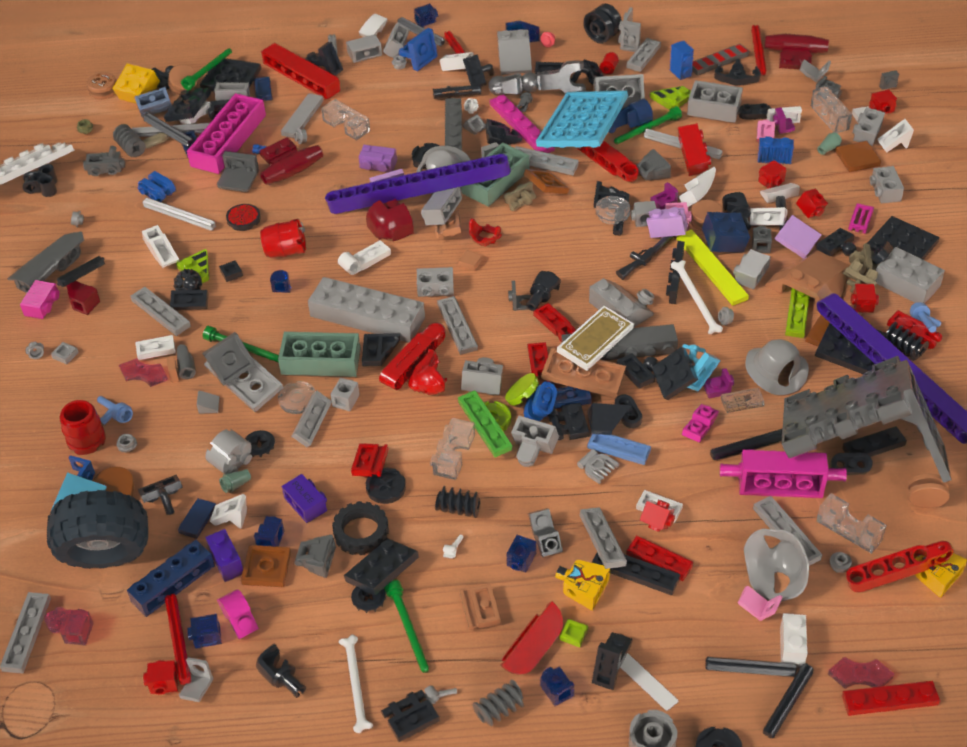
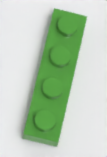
[458,390,512,458]

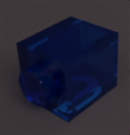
[187,614,222,649]

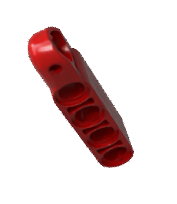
[577,140,639,182]
[379,322,446,390]
[846,540,954,593]

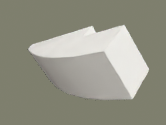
[678,167,716,207]
[142,225,179,268]

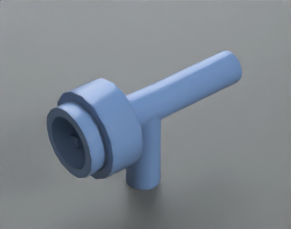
[910,302,941,333]
[97,396,133,425]

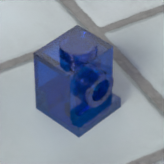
[414,4,438,28]
[254,516,285,547]
[540,666,574,706]

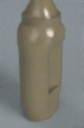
[143,133,170,148]

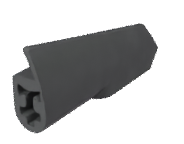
[7,231,84,293]

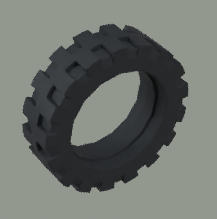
[332,501,389,555]

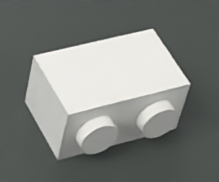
[780,613,807,668]

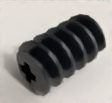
[885,322,929,361]
[435,486,480,518]

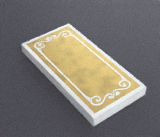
[557,306,634,371]

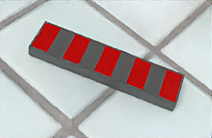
[692,44,749,75]

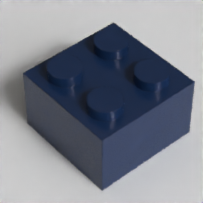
[702,212,750,253]

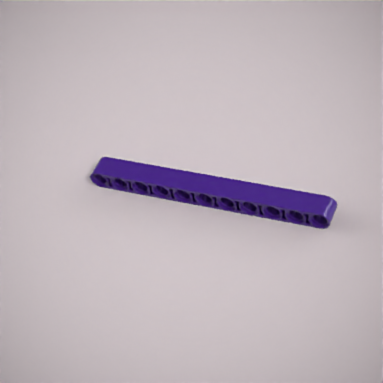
[325,154,511,214]
[816,293,967,444]

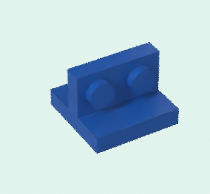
[399,28,438,71]

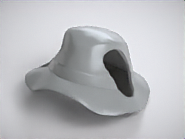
[416,146,470,194]
[745,339,809,395]
[744,529,809,602]

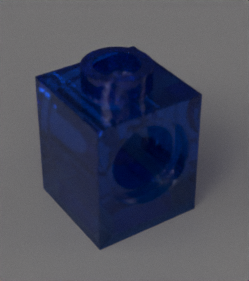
[506,535,536,573]

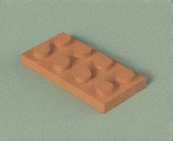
[541,348,626,398]

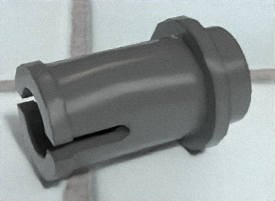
[517,92,533,112]

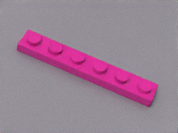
[490,94,555,153]

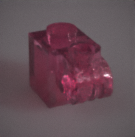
[44,607,94,646]

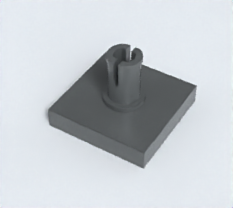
[202,332,256,386]

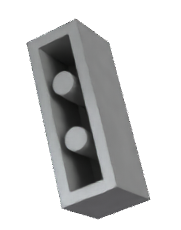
[421,187,463,225]

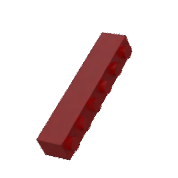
[261,43,340,100]

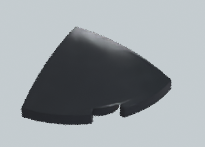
[486,119,522,145]

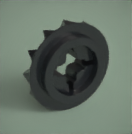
[174,269,202,290]
[245,430,275,457]
[351,587,386,613]

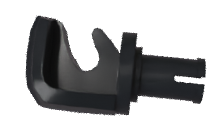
[722,192,751,230]
[526,271,561,311]
[256,643,306,698]

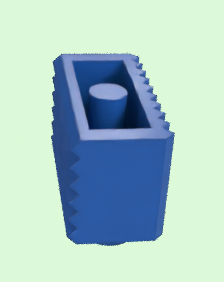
[669,41,694,80]
[757,136,794,165]

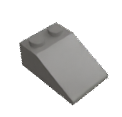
[497,29,532,75]

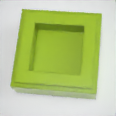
[559,619,588,647]

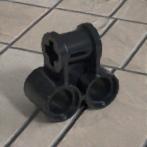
[23,164,58,197]

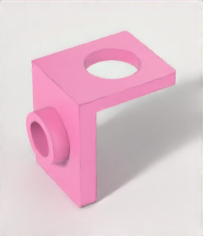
[665,202,692,231]
[738,586,782,621]

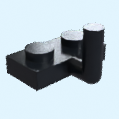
[463,54,494,87]
[571,59,604,85]
[138,475,183,515]

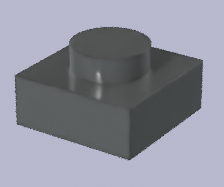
[879,70,899,90]

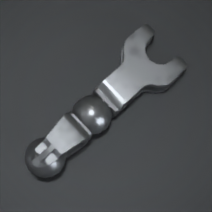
[488,60,586,96]

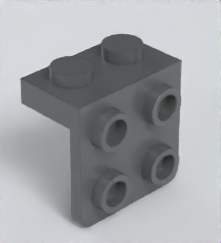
[217,151,259,192]

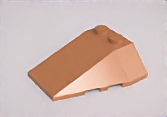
[765,251,850,311]

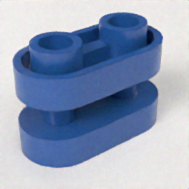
[138,171,176,202]
[524,381,557,422]

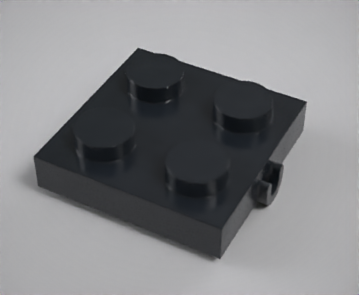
[652,347,698,400]

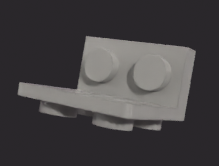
[618,7,641,52]

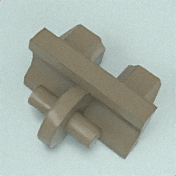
[504,181,536,211]
[849,243,878,276]
[843,260,878,293]

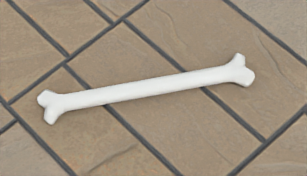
[671,260,723,335]
[339,634,373,734]

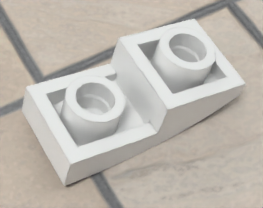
[359,14,388,37]

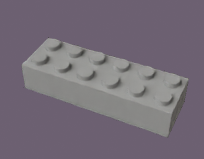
[308,277,425,342]

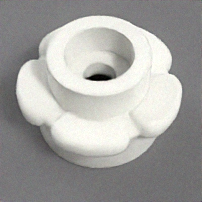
[464,98,478,114]

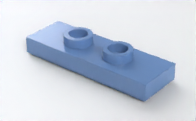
[587,434,651,465]

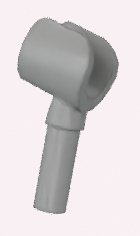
[424,686,457,704]

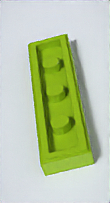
[785,288,810,338]

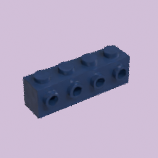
[127,540,215,617]

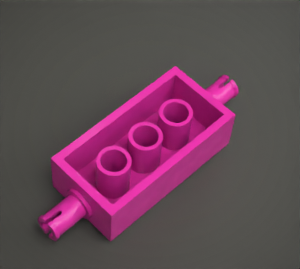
[720,450,847,498]

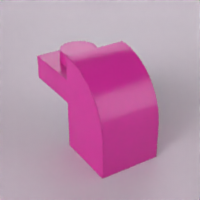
[216,589,259,639]

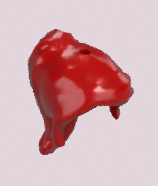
[408,349,447,395]

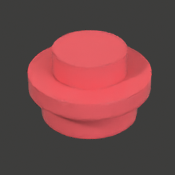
[540,32,555,47]

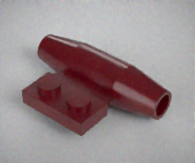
[764,34,829,70]
[260,137,324,185]

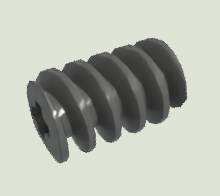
[113,124,146,157]
[473,680,524,727]

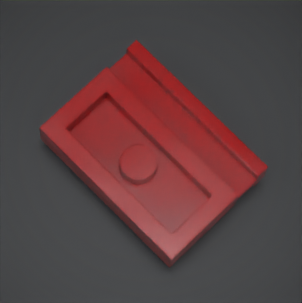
[351,443,388,477]

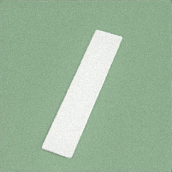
[620,653,678,711]

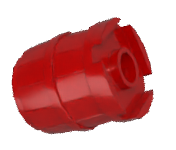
[260,218,306,258]
[59,400,106,455]

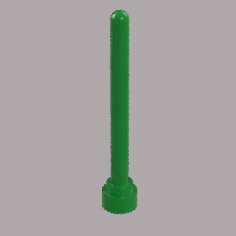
[181,48,232,90]
[614,106,682,144]
[203,325,279,363]
[384,580,429,673]

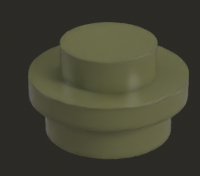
[77,119,93,134]

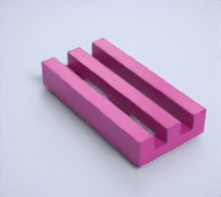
[848,203,874,234]

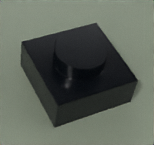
[219,260,243,282]

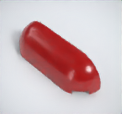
[500,601,563,675]

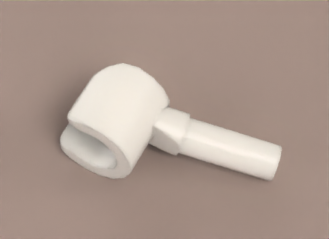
[443,534,464,558]

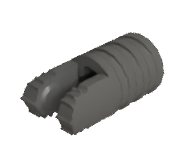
[177,344,196,379]

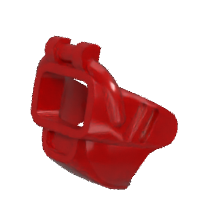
[469,218,502,247]

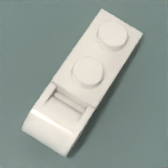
[338,240,391,275]

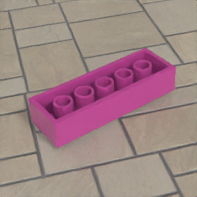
[187,93,266,174]

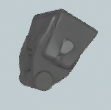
[635,149,671,181]
[294,534,336,578]

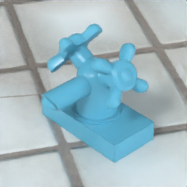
[682,344,721,392]

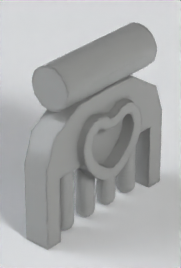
[577,449,619,484]

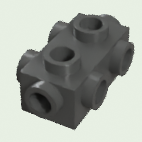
[83,146,126,176]

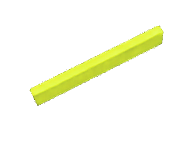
[676,229,749,306]

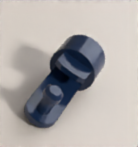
[608,99,653,133]

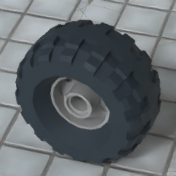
[47,490,149,569]

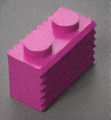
[20,280,60,320]

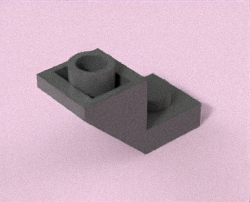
[528,508,563,557]

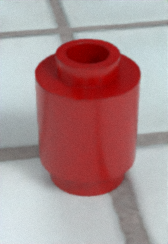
[600,52,619,75]

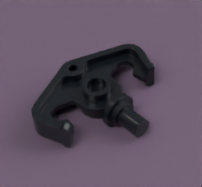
[714,59,761,86]

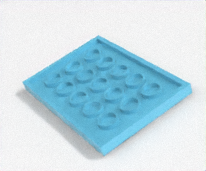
[536,91,629,148]

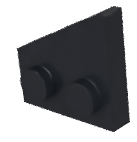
[594,181,630,210]
[362,333,400,366]

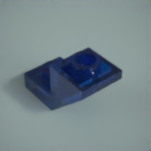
[505,21,540,43]

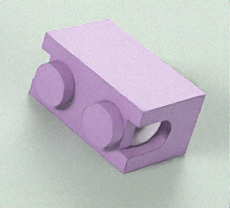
[647,207,688,238]

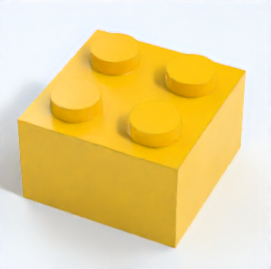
[113,63,160,104]

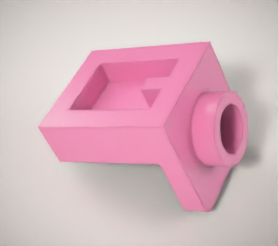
[756,120,775,142]

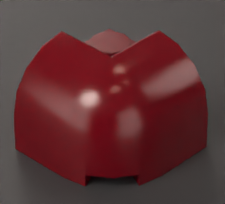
[366,199,414,242]

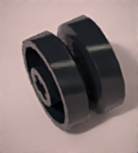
[583,3,622,44]

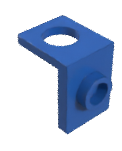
[68,455,95,481]

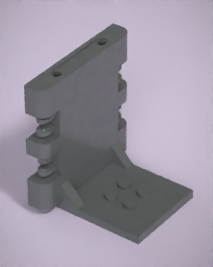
[782,356,952,483]

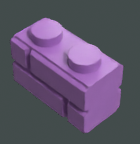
[359,145,397,172]

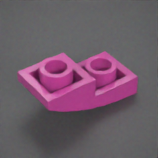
[682,404,719,443]

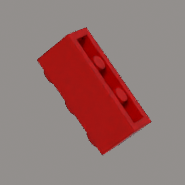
[678,123,711,176]

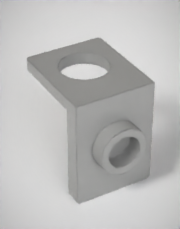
[800,60,831,83]
[179,657,214,702]

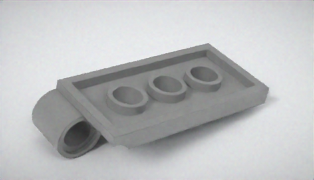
[204,356,284,412]

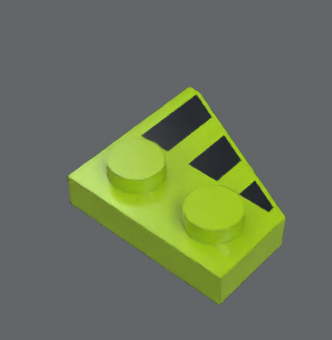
[650,86,691,110]
[176,249,209,283]

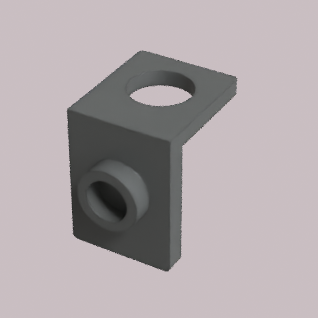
[508,280,532,311]

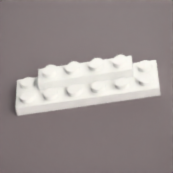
[0,142,74,185]

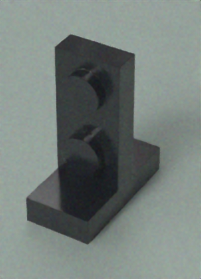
[305,42,344,76]
[592,632,633,690]

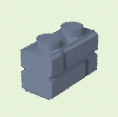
[135,87,172,118]

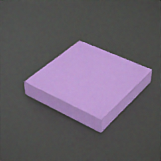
[775,215,822,258]

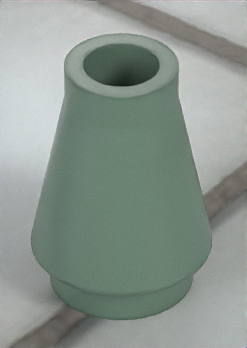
[817,132,842,155]
[219,469,251,493]

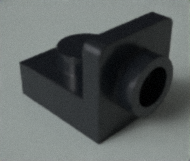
[208,100,229,120]

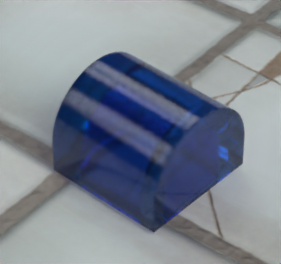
[270,270,291,293]

